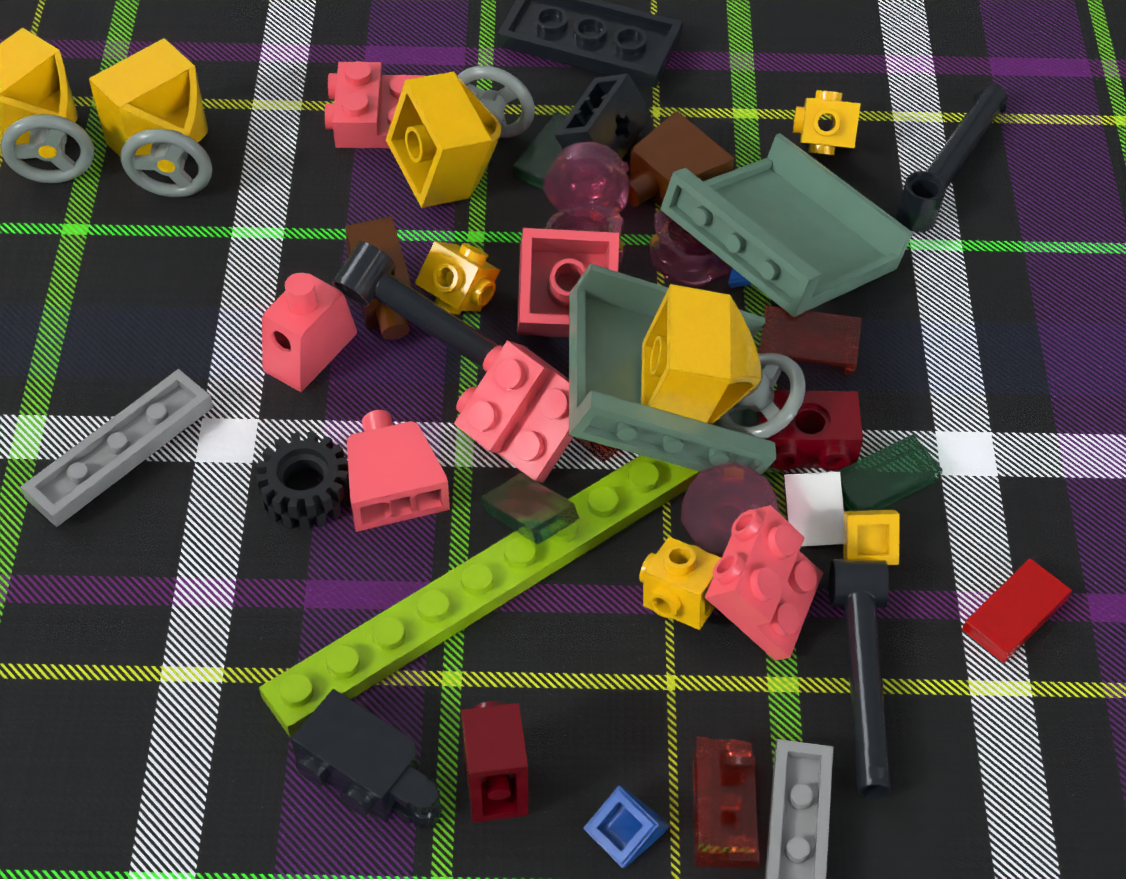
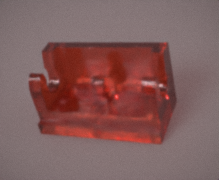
[758,305,862,376]
[693,736,760,868]

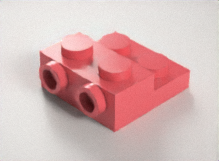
[325,61,425,148]
[454,341,573,483]
[705,505,823,661]

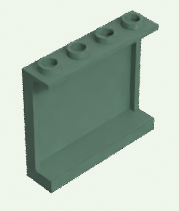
[660,133,913,317]
[569,264,776,485]

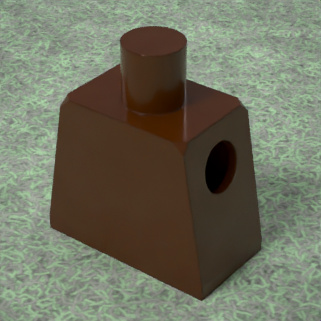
[622,111,734,207]
[345,216,411,340]

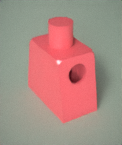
[262,273,357,392]
[347,410,450,532]

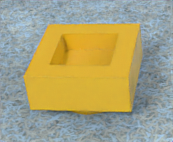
[844,510,899,565]

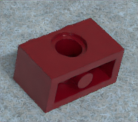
[756,390,863,471]
[461,701,528,823]

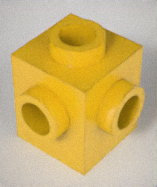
[793,90,861,155]
[415,241,500,315]
[639,537,721,630]

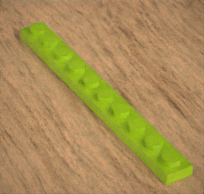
[259,455,711,737]

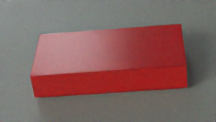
[962,558,1072,663]

